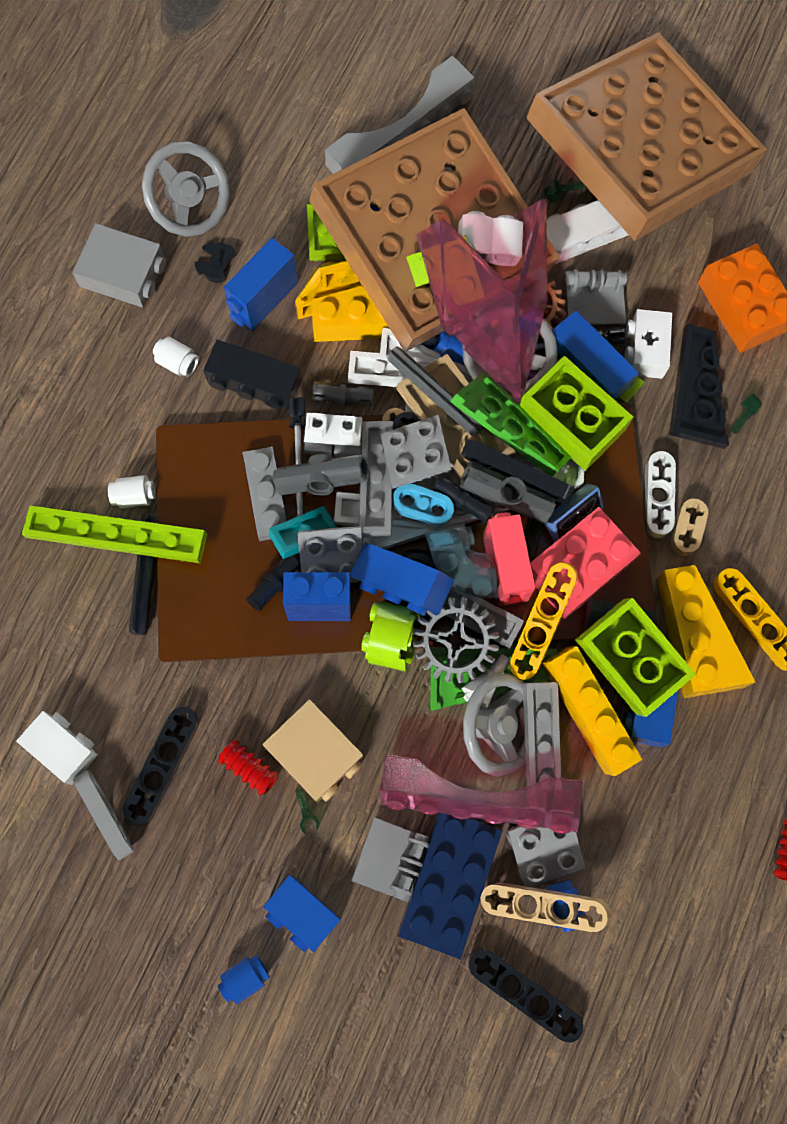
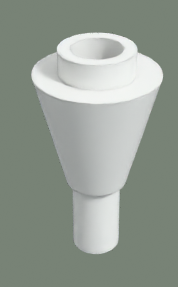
[462,654,510,708]

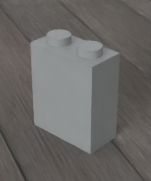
[72,223,166,308]

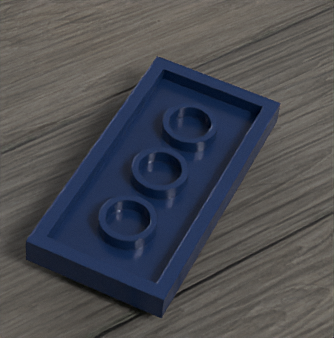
[397,808,502,960]

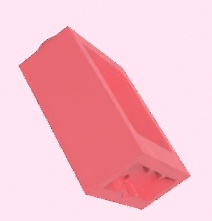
[483,512,535,607]

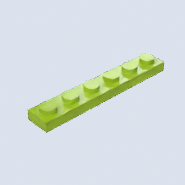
[22,506,207,564]

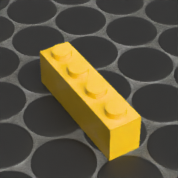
[541,646,642,776]

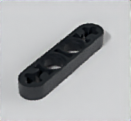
[460,440,575,504]
[123,707,199,826]
[468,949,583,1043]

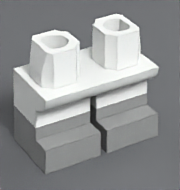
[304,413,363,457]

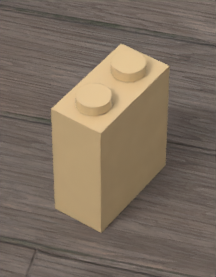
[262,699,363,803]

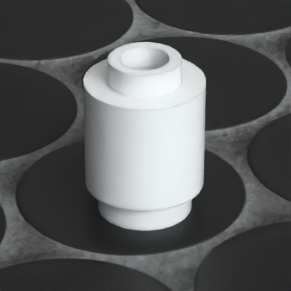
[153,336,199,377]
[108,475,156,509]

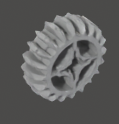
[413,596,500,683]

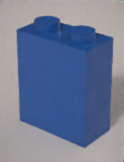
[224,238,298,331]
[283,572,351,621]

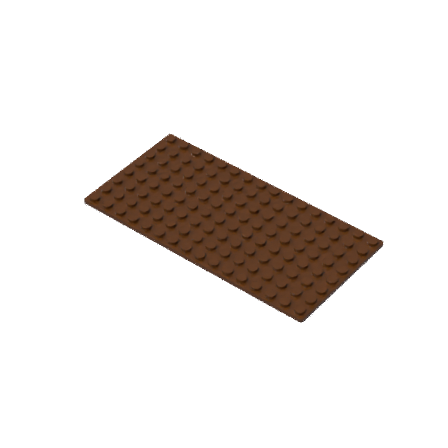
[156,403,657,663]

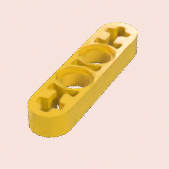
[510,562,578,680]
[713,568,787,671]

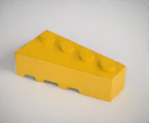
[311,284,428,342]
[656,565,755,698]

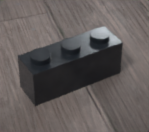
[203,339,302,410]

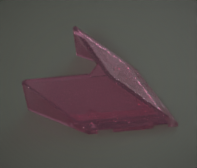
[417,199,547,404]

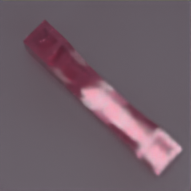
[379,755,583,833]

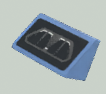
[544,483,603,542]

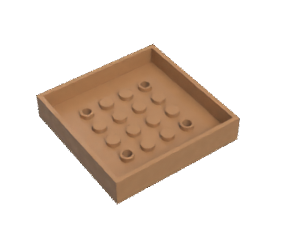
[527,32,767,241]
[309,108,560,352]

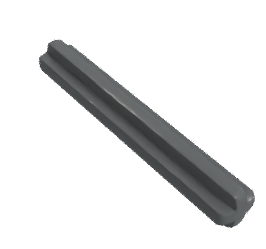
[387,346,484,437]

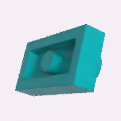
[268,506,337,559]

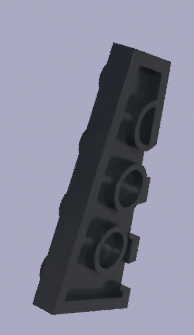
[669,323,729,449]

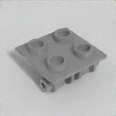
[565,270,627,325]
[381,415,454,489]
[297,526,363,583]
[506,809,586,887]
[351,817,429,902]

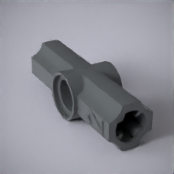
[273,454,369,495]
[460,461,556,524]

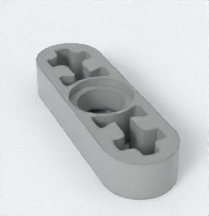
[73,770,134,861]

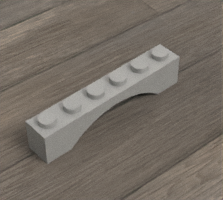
[325,56,475,174]

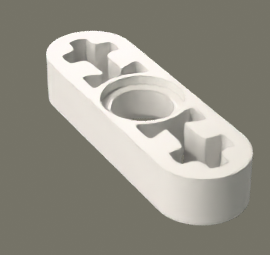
[644,451,676,539]

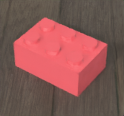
[530,507,641,620]

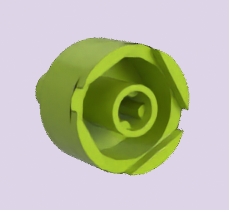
[361,601,421,672]

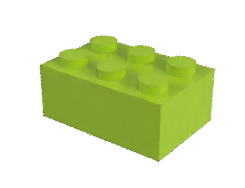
[520,356,633,471]
[575,598,696,717]

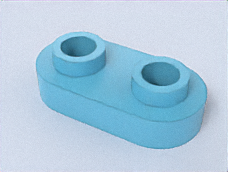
[393,483,454,527]

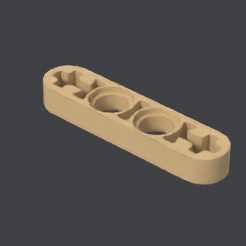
[480,882,612,932]

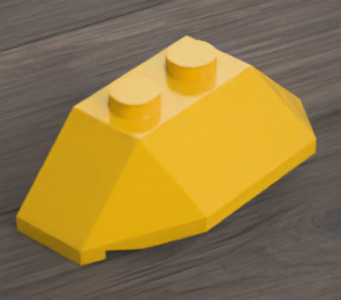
[295,260,362,320]

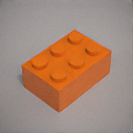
[698,243,787,353]

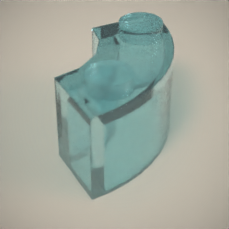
[425,529,498,598]

